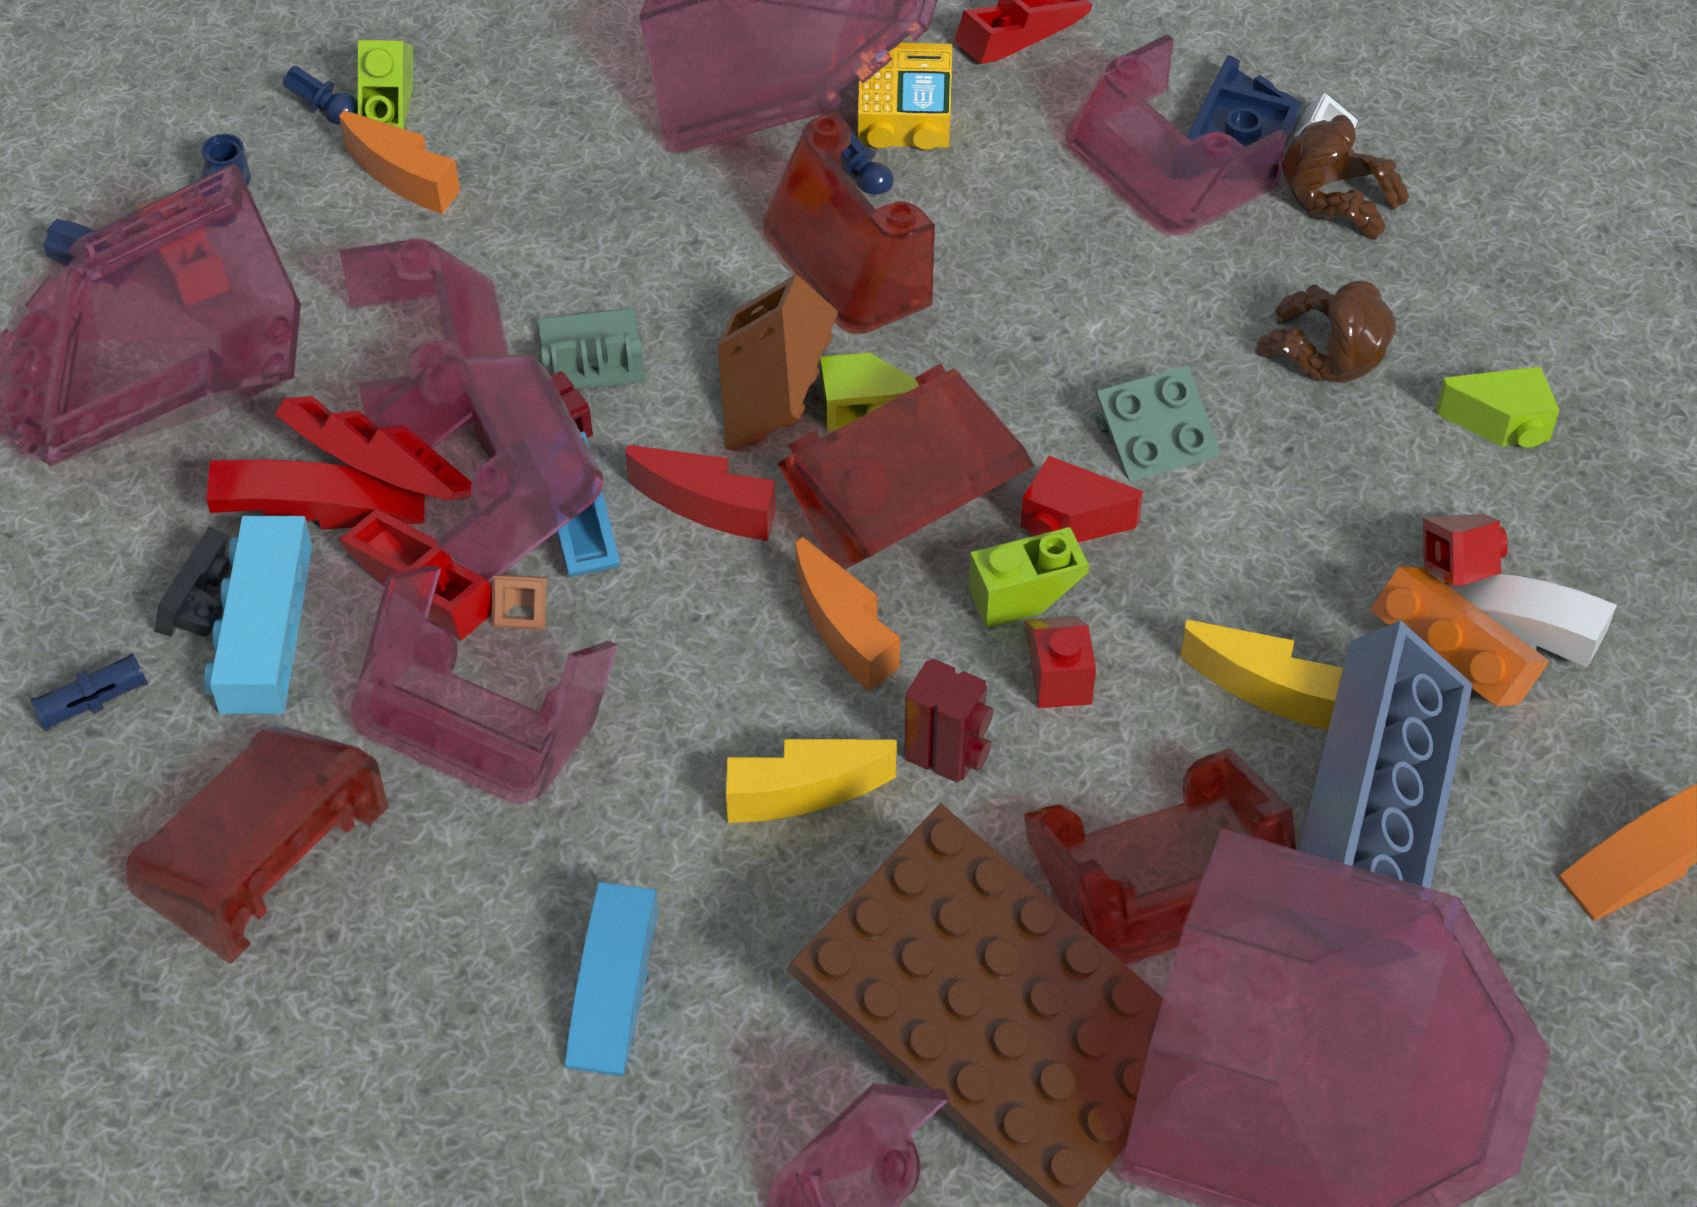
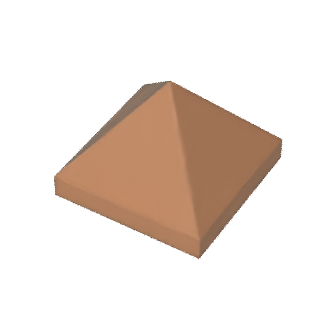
[492,574,547,630]

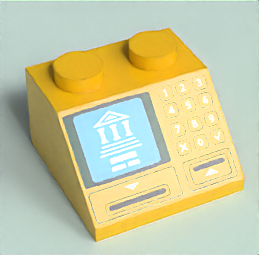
[858,42,952,150]

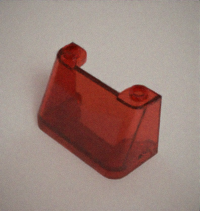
[763,110,935,334]
[778,363,1034,570]
[126,724,389,964]
[1024,748,1297,965]

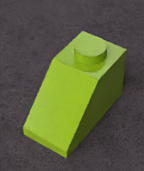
[820,352,927,431]
[1436,366,1560,448]

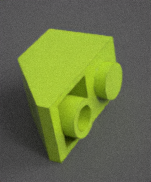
[358,40,413,129]
[968,527,1089,628]

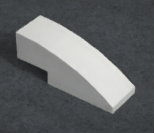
[1449,574,1617,668]

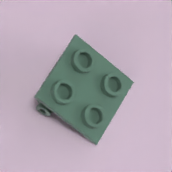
[538,308,645,389]
[1095,365,1222,482]

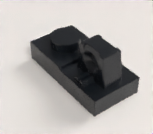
[154,526,230,637]

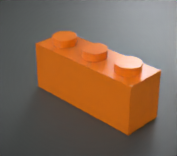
[1369,566,1550,707]

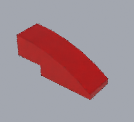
[954,0,1093,64]
[625,445,776,541]
[339,508,492,641]

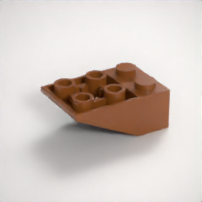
[718,274,838,451]

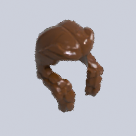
[1282,115,1409,240]
[1256,280,1396,383]

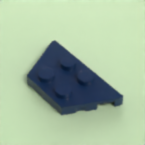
[1172,55,1302,179]

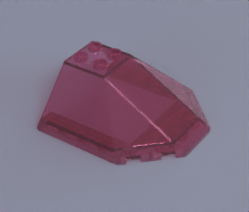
[639,0,938,153]
[0,164,301,466]
[1119,829,1551,1207]

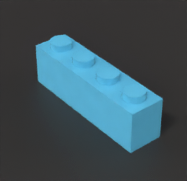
[204,516,313,714]

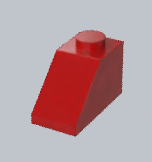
[1020,456,1144,543]
[1423,514,1508,586]
[1024,616,1096,708]

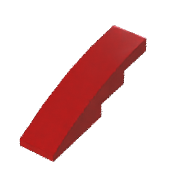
[275,396,479,501]
[206,459,425,530]

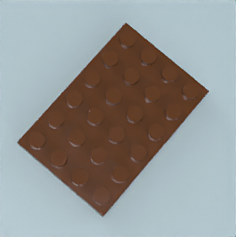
[786,803,1211,1207]

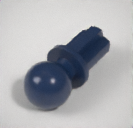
[282,66,358,124]
[826,123,894,195]

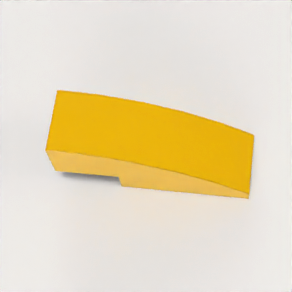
[1180,619,1343,730]
[726,739,897,823]

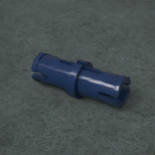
[30,653,148,731]

